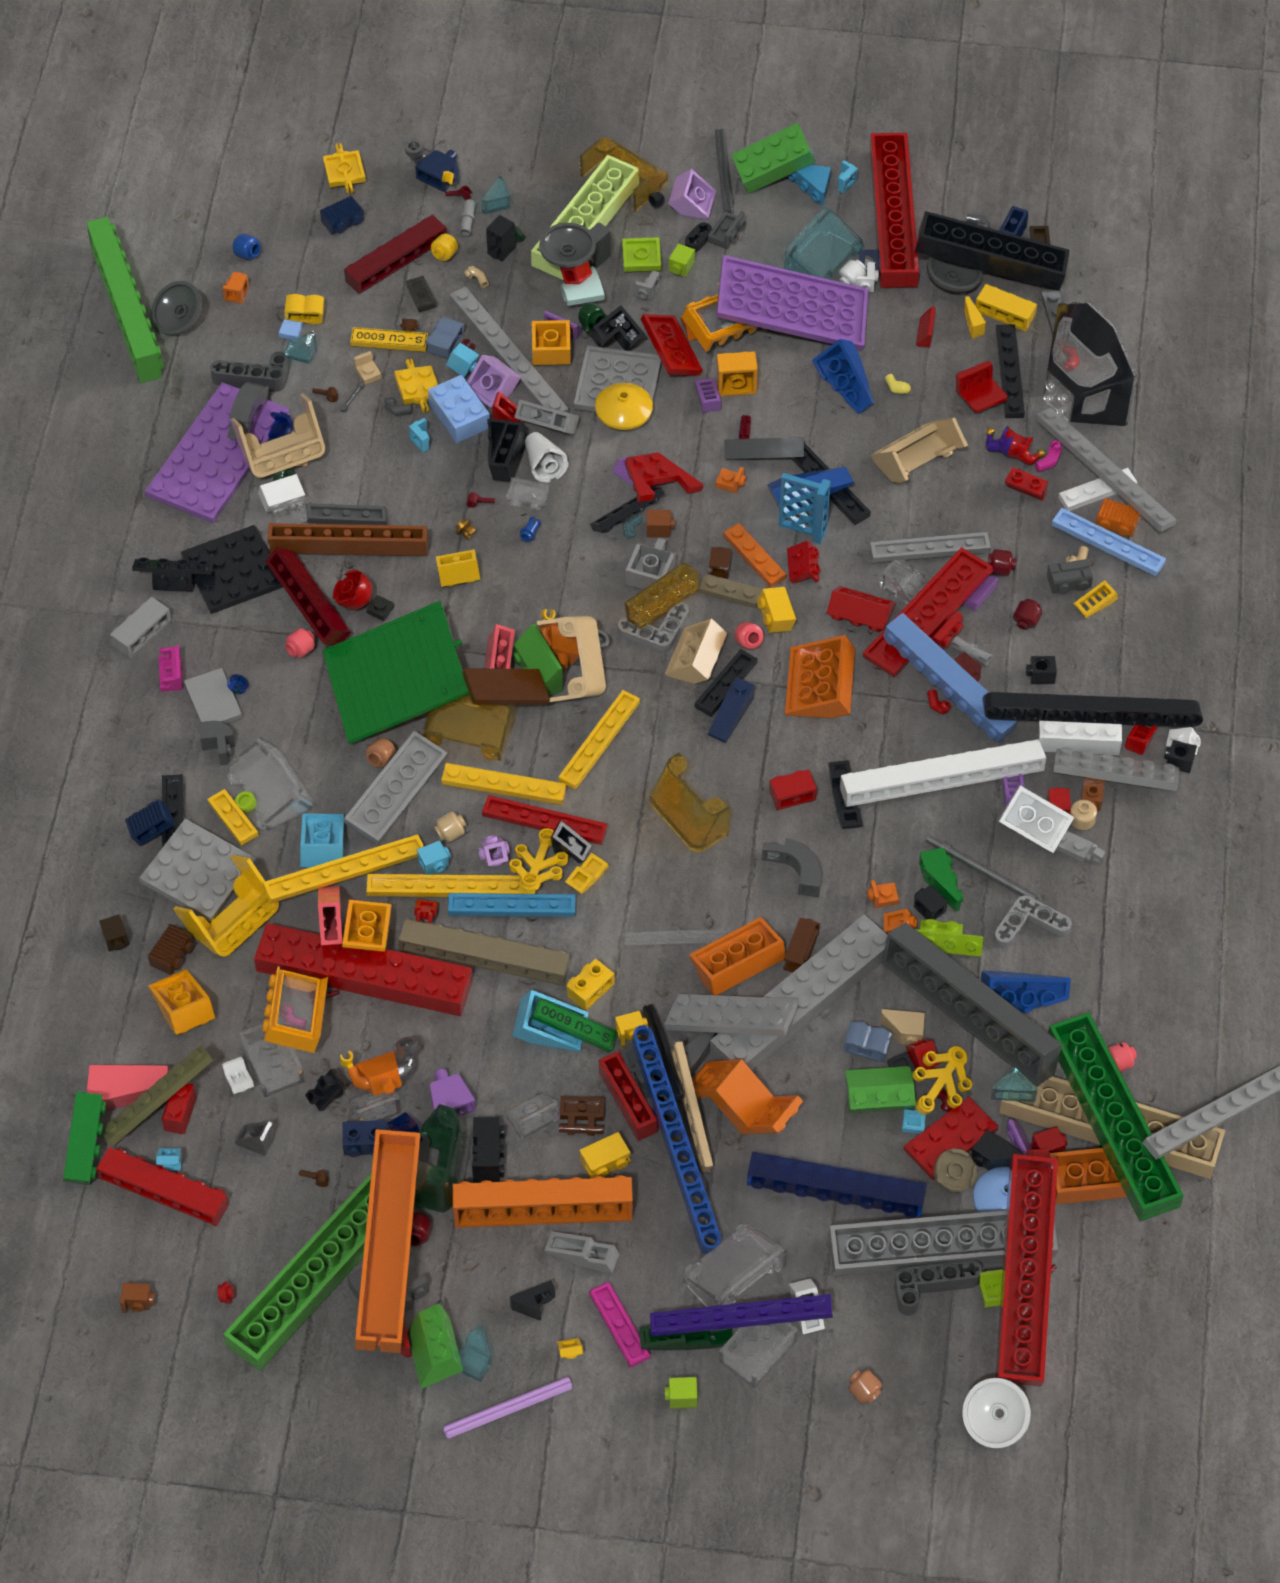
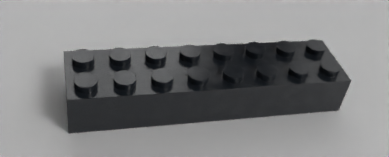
[914,211,1070,290]

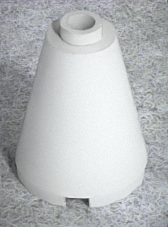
[525,432,569,483]

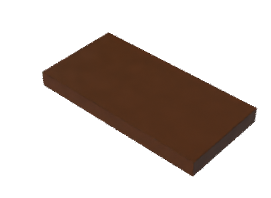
[462,668,550,705]

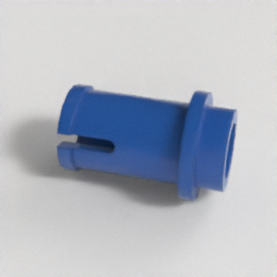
[520,517,541,542]

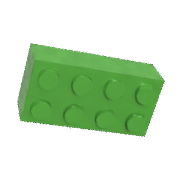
[731,122,816,194]

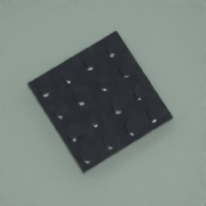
[181,525,283,614]

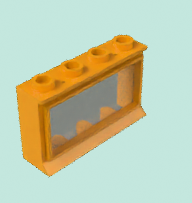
[682,294,765,352]
[261,966,328,1053]

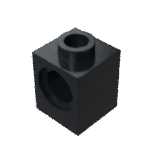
[1026,656,1057,684]
[1164,740,1197,773]
[913,885,947,920]

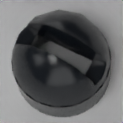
[648,192,664,208]

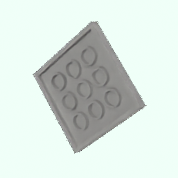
[573,345,662,412]
[139,819,256,923]

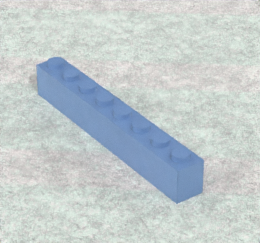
[883,613,1018,743]

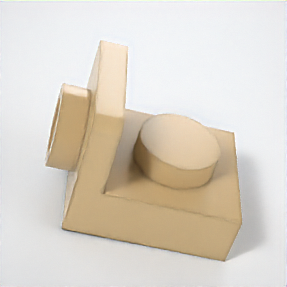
[354,351,382,385]

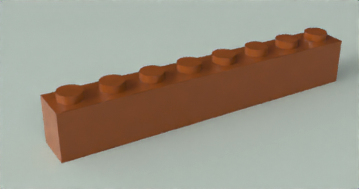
[267,523,428,556]

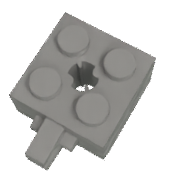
[625,538,676,595]

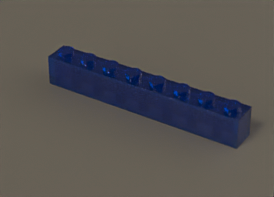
[747,1152,927,1217]

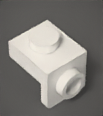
[855,262,878,292]
[1166,727,1201,755]
[222,1057,254,1094]

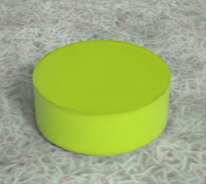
[235,791,257,813]

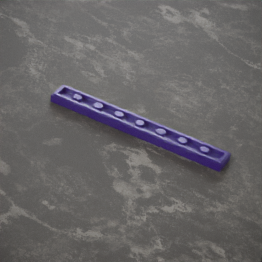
[650,1294,833,1336]

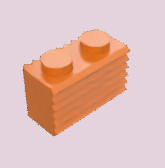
[1095,498,1141,537]

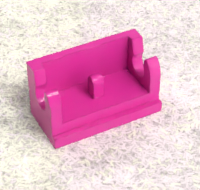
[158,645,183,692]

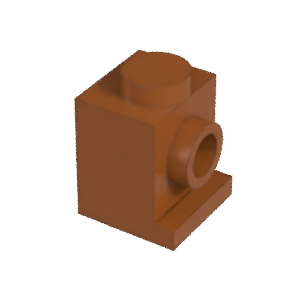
[1081,777,1105,811]
[120,1283,155,1313]

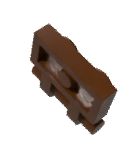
[559,1096,604,1136]

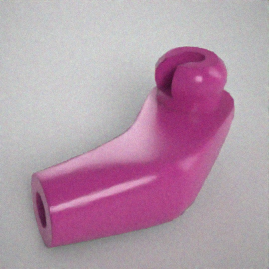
[1035,440,1062,472]

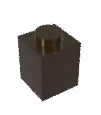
[99,914,129,952]

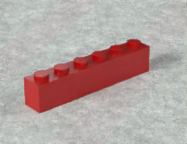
[96,1147,229,1226]

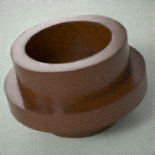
[400,319,419,331]

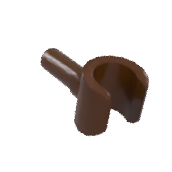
[312,387,338,402]
[299,1170,329,1187]

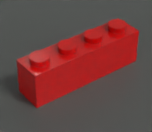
[598,1051,657,1141]

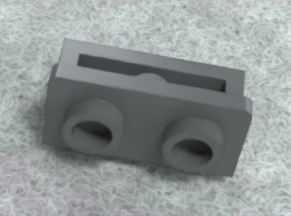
[708,211,746,249]

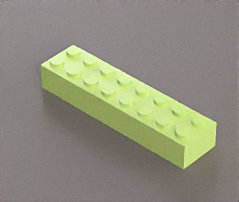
[531,155,639,280]

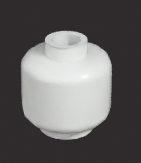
[839,260,867,285]

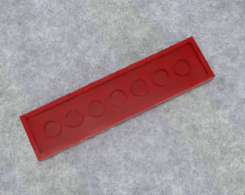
[863,547,993,678]

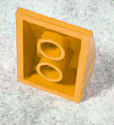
[342,900,391,952]
[148,969,215,1035]

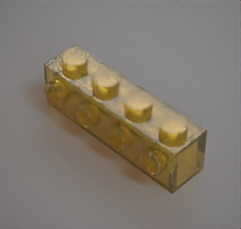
[625,562,699,629]

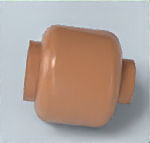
[366,738,396,768]
[848,1370,882,1404]

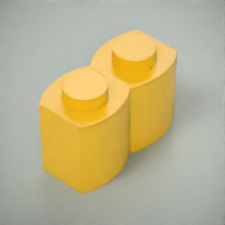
[284,294,325,324]

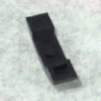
[828,760,863,829]

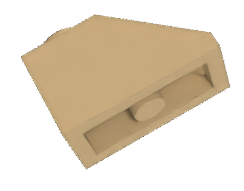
[880,1009,925,1045]

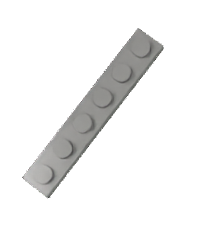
[870,532,991,563]

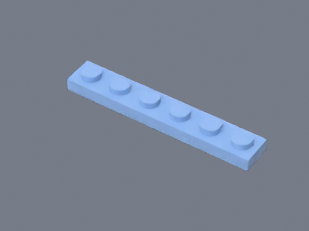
[1052,508,1166,576]

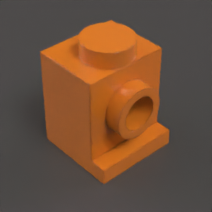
[223,272,249,304]

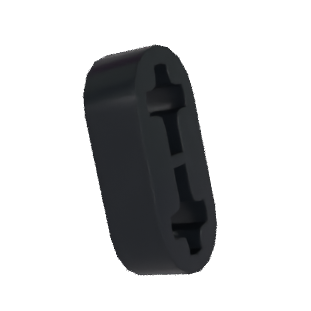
[685,222,712,252]

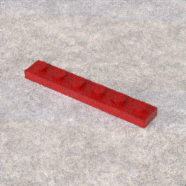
[482,795,607,845]

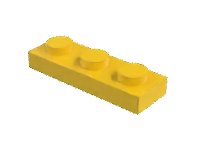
[207,789,259,846]

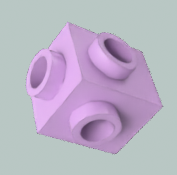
[478,835,510,867]

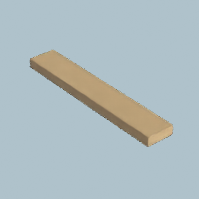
[671,1041,713,1173]

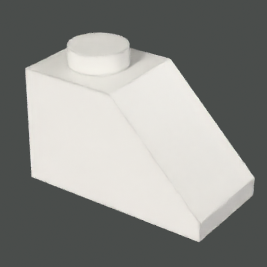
[789,1279,825,1334]

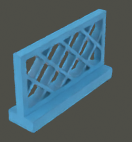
[778,473,831,544]

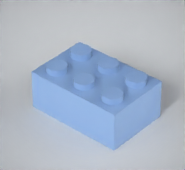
[428,375,490,443]

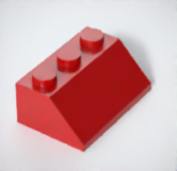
[827,586,897,632]

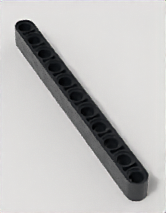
[982,692,1203,727]

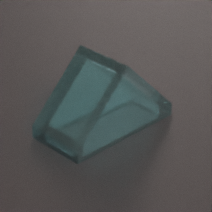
[482,176,510,214]
[284,330,317,364]
[991,1068,1037,1102]

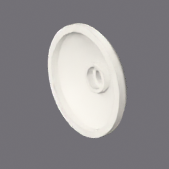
[963,1378,1031,1448]

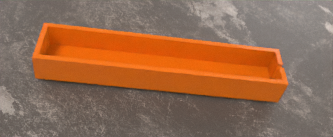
[355,1129,420,1353]

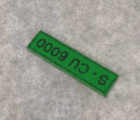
[532,998,617,1052]

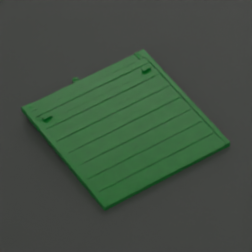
[322,600,469,745]

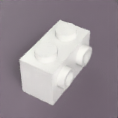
[258,474,305,513]

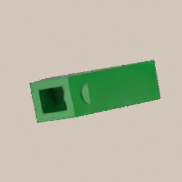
[919,848,963,912]

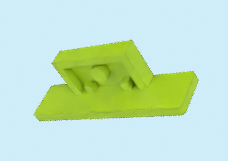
[915,919,983,957]

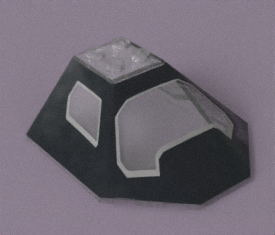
[1043,301,1137,426]

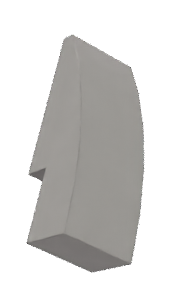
[544,1231,620,1273]

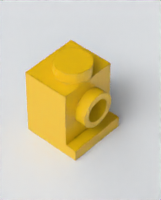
[615,1011,649,1046]

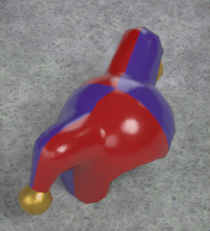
[986,426,1045,465]

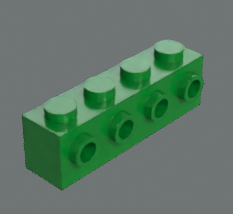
[63,1091,106,1185]

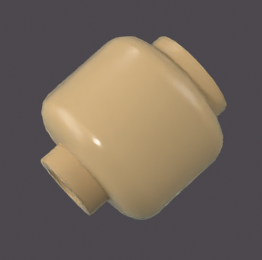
[1070,800,1097,830]
[435,812,466,842]

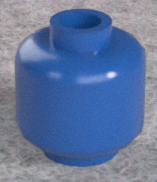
[233,234,261,260]

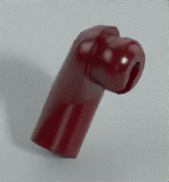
[931,1085,955,1112]

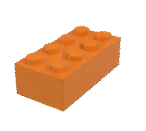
[1050,1148,1127,1205]

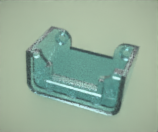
[784,207,864,280]

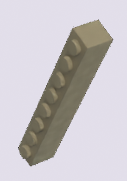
[399,919,570,986]

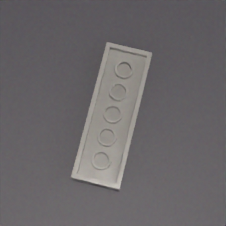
[343,731,448,845]
[1053,748,1179,791]
[664,994,798,1036]

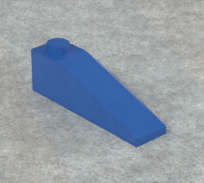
[812,339,874,414]
[767,467,854,511]
[981,971,1071,1013]

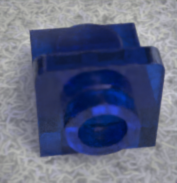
[268,412,294,440]
[387,1112,423,1142]

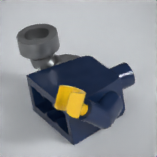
[405,139,459,192]

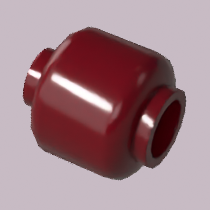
[987,549,1016,576]
[1013,599,1042,630]
[410,1213,432,1246]

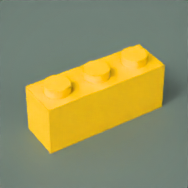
[975,284,1037,332]

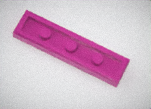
[589,1282,650,1368]

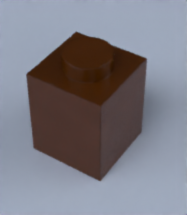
[709,547,731,579]

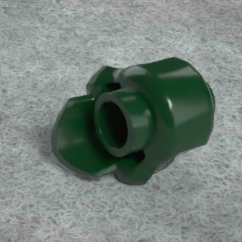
[578,303,607,334]

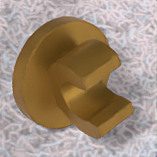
[455,518,476,540]

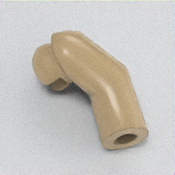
[464,266,489,288]
[1065,546,1089,562]

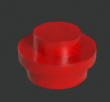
[217,1281,236,1304]

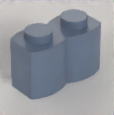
[426,317,464,359]
[843,1021,892,1062]

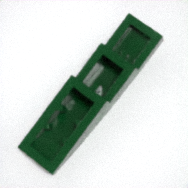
[639,1325,734,1350]

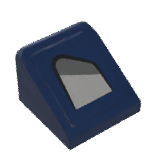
[859,249,879,273]

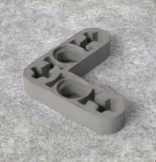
[618,602,689,652]
[994,895,1072,948]

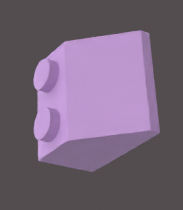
[668,169,717,219]
[467,355,521,408]

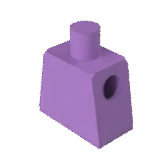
[430,1069,476,1124]

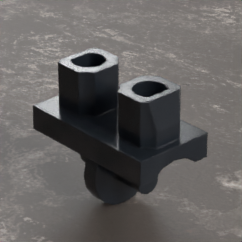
[305,1069,345,1111]

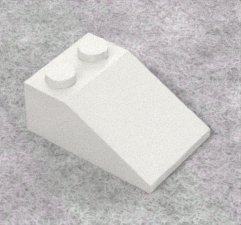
[998,785,1074,853]

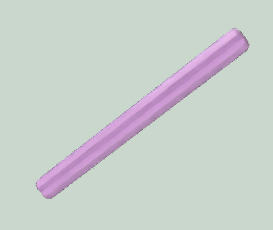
[443,1377,572,1438]

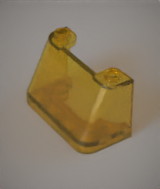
[422,695,515,761]
[650,752,730,852]

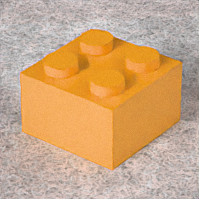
[532,320,571,365]
[716,351,758,396]

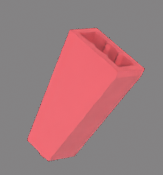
[318,886,343,945]
[87,1065,169,1111]

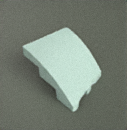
[560,266,605,306]

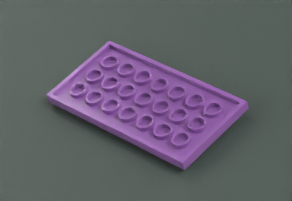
[716,255,868,351]
[145,382,290,523]

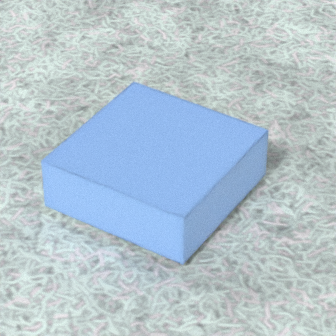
[279,319,303,341]

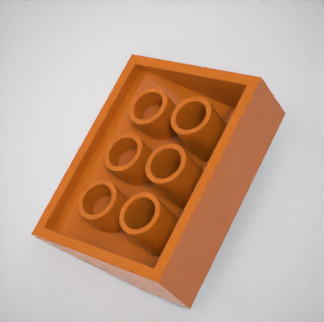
[785,635,855,718]

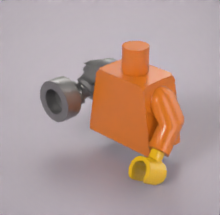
[539,609,609,670]
[340,1037,418,1096]

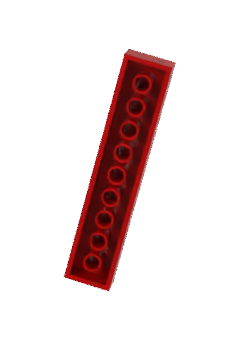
[870,133,919,288]
[254,923,473,1016]
[995,1154,1058,1387]

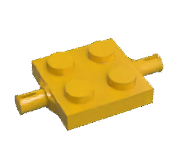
[323,143,366,194]
[394,359,438,413]

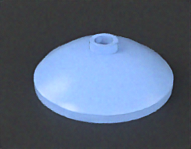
[973,1167,1010,1213]

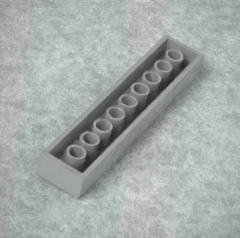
[710,914,887,1071]
[828,1210,1058,1276]

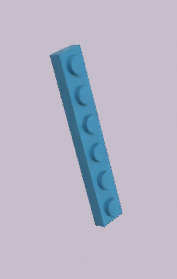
[448,893,576,917]

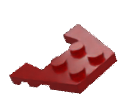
[625,452,703,502]

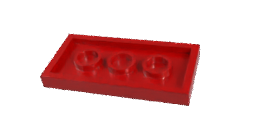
[640,314,703,376]
[904,1097,999,1180]

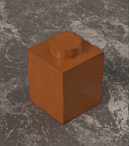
[647,510,675,537]

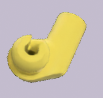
[885,374,911,394]

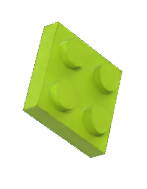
[622,237,661,272]

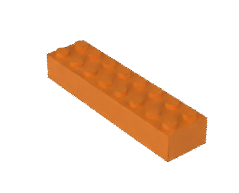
[453,1175,633,1228]

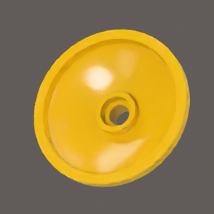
[595,382,653,430]

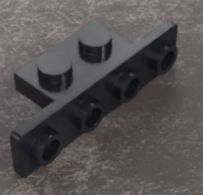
[132,557,214,592]

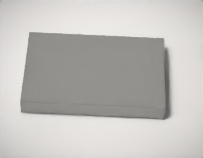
[184,668,243,724]

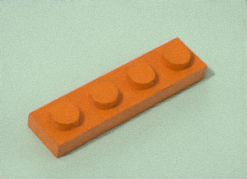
[723,523,787,588]

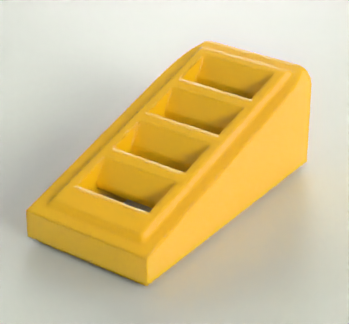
[964,296,986,339]
[1073,580,1118,618]

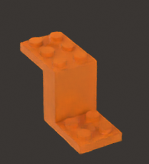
[692,1059,803,1134]

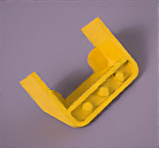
[173,855,279,957]

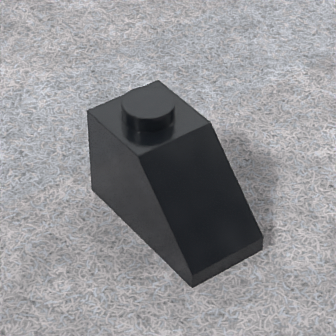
[971,1130,1024,1171]

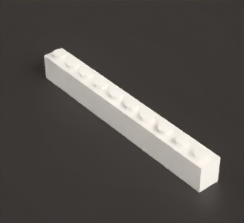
[840,739,1046,807]

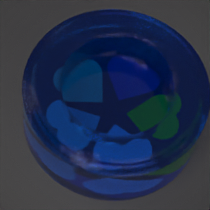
[227,674,249,694]

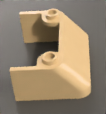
[231,393,325,478]
[870,417,968,484]
[535,616,606,703]

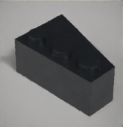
[487,419,527,482]
[472,1117,505,1183]

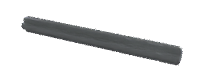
[715,129,733,214]

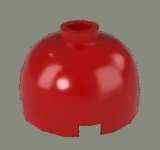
[332,569,373,610]

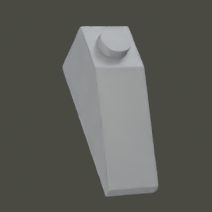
[515,399,580,435]

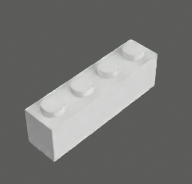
[1037,721,1122,755]

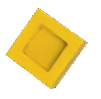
[557,1338,583,1359]

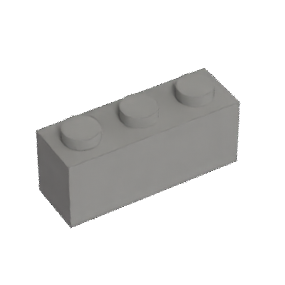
[110,597,171,658]

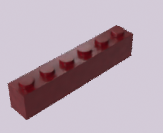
[344,214,447,294]
[265,547,351,646]

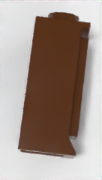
[783,918,820,972]

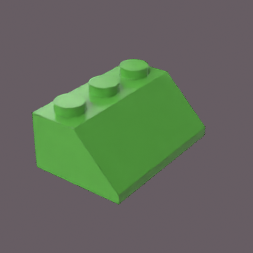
[512,624,563,697]
[845,1066,916,1114]
[407,1303,463,1389]

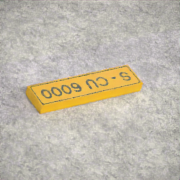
[350,327,428,352]

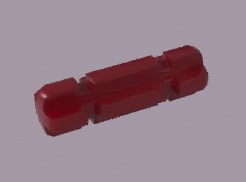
[739,415,751,439]

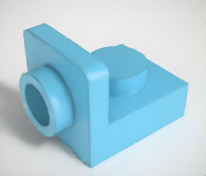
[838,160,858,194]
[409,418,430,453]
[156,1148,181,1171]

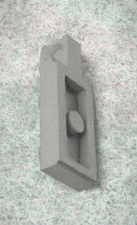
[1055,831,1105,864]

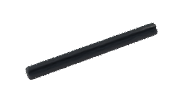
[643,1004,684,1101]

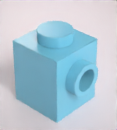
[446,343,479,377]
[417,840,451,875]

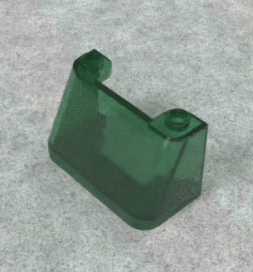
[414,1104,464,1213]

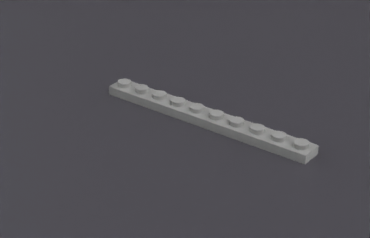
[450,286,569,413]
[1035,408,1176,532]
[1142,1066,1280,1160]

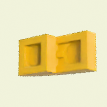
[565,853,609,894]

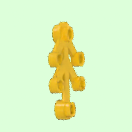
[509,828,568,892]
[912,1046,972,1115]

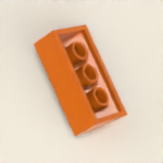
[689,917,786,995]

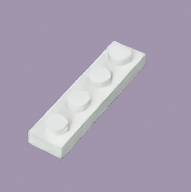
[1058,468,1137,511]

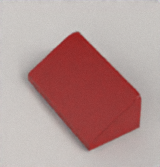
[916,306,936,348]

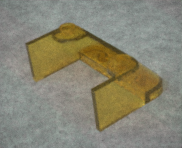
[580,137,668,211]

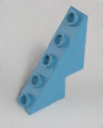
[787,150,831,206]

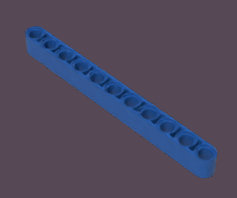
[632,1025,721,1254]

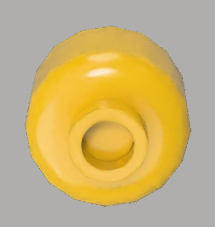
[431,234,458,262]

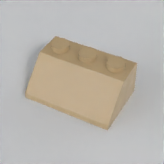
[665,619,727,684]

